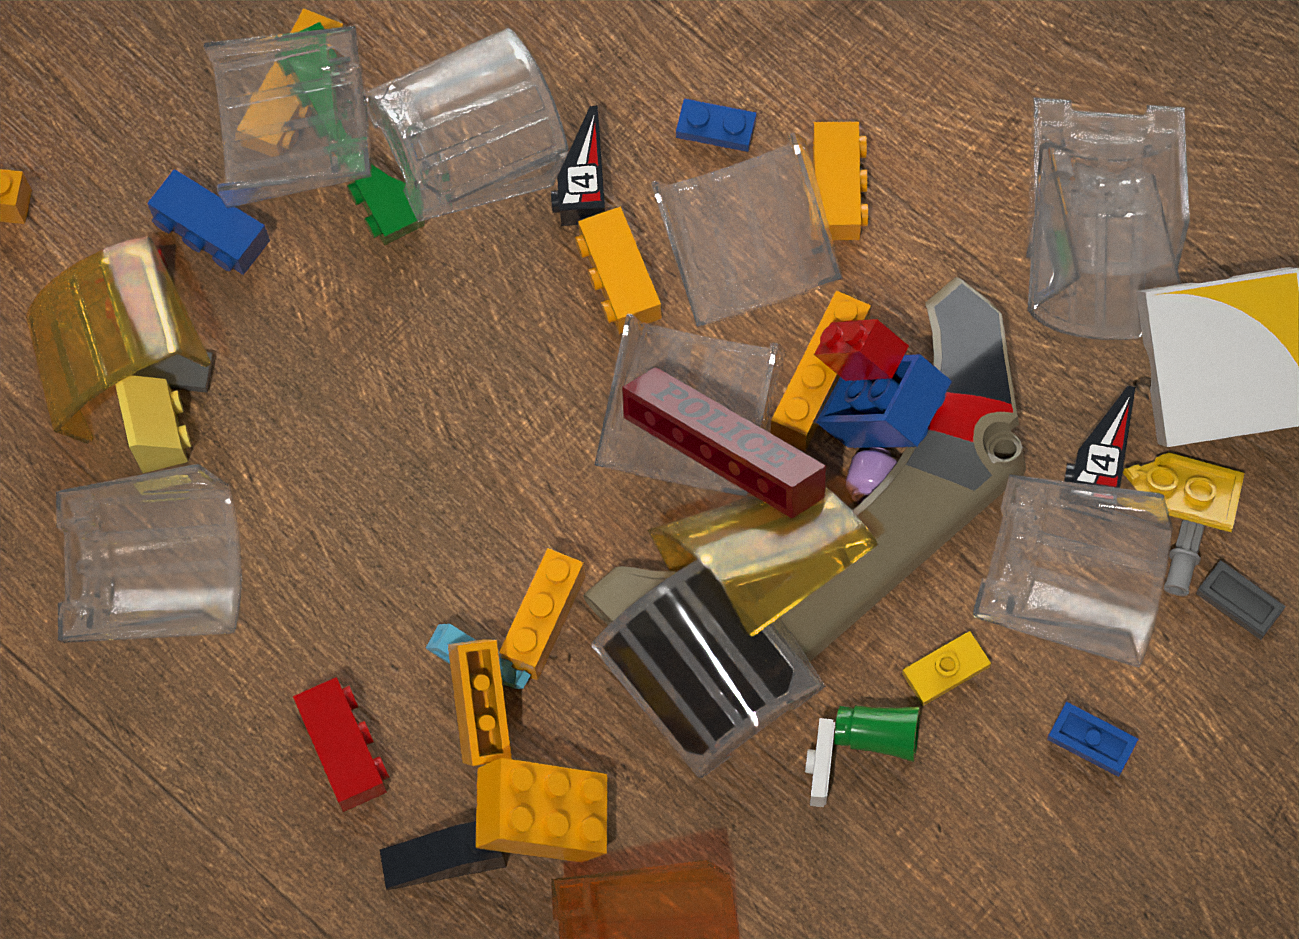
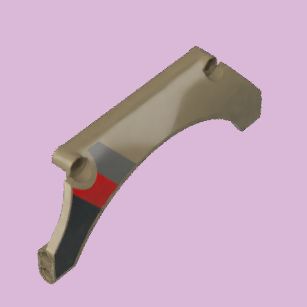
[583,277,1026,684]

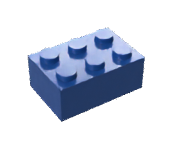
[816,354,952,448]

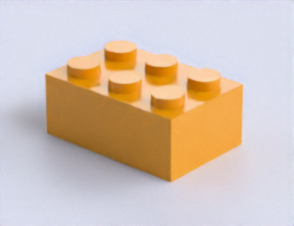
[476,758,607,863]

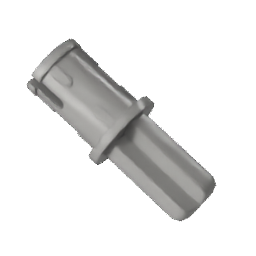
[1164,520,1205,596]

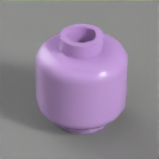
[846,447,897,504]

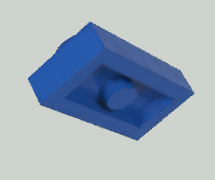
[676,99,756,152]
[1047,701,1138,777]

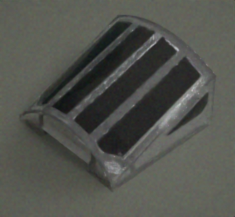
[590,551,826,778]

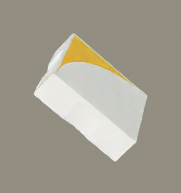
[1136,267,1299,447]

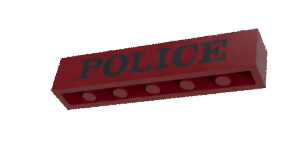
[622,367,826,519]

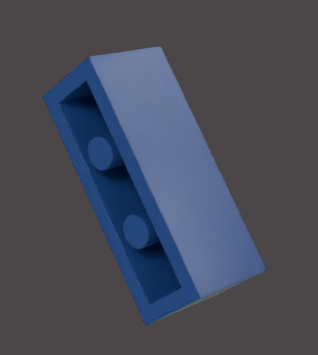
[147,169,270,275]

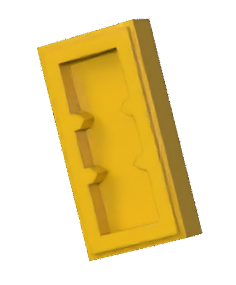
[902,631,991,706]

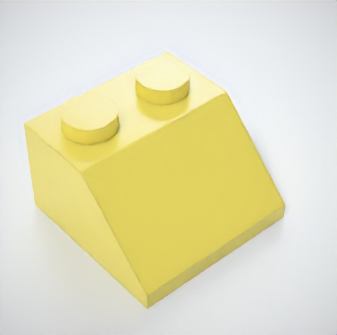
[113,374,192,473]

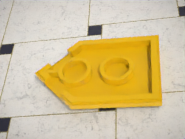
[1123,452,1245,532]

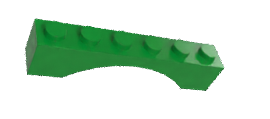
[277,22,425,246]

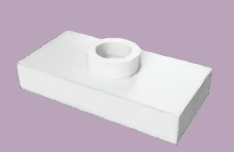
[805,718,835,807]

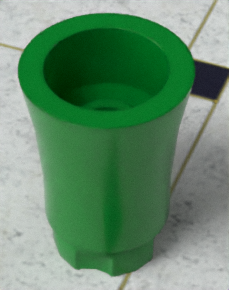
[834,705,920,762]

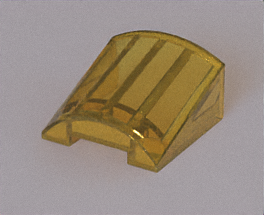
[26,236,211,444]
[647,488,878,636]

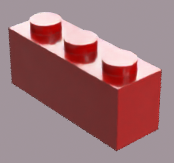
[293,677,389,812]

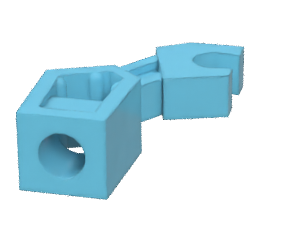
[426,624,531,689]

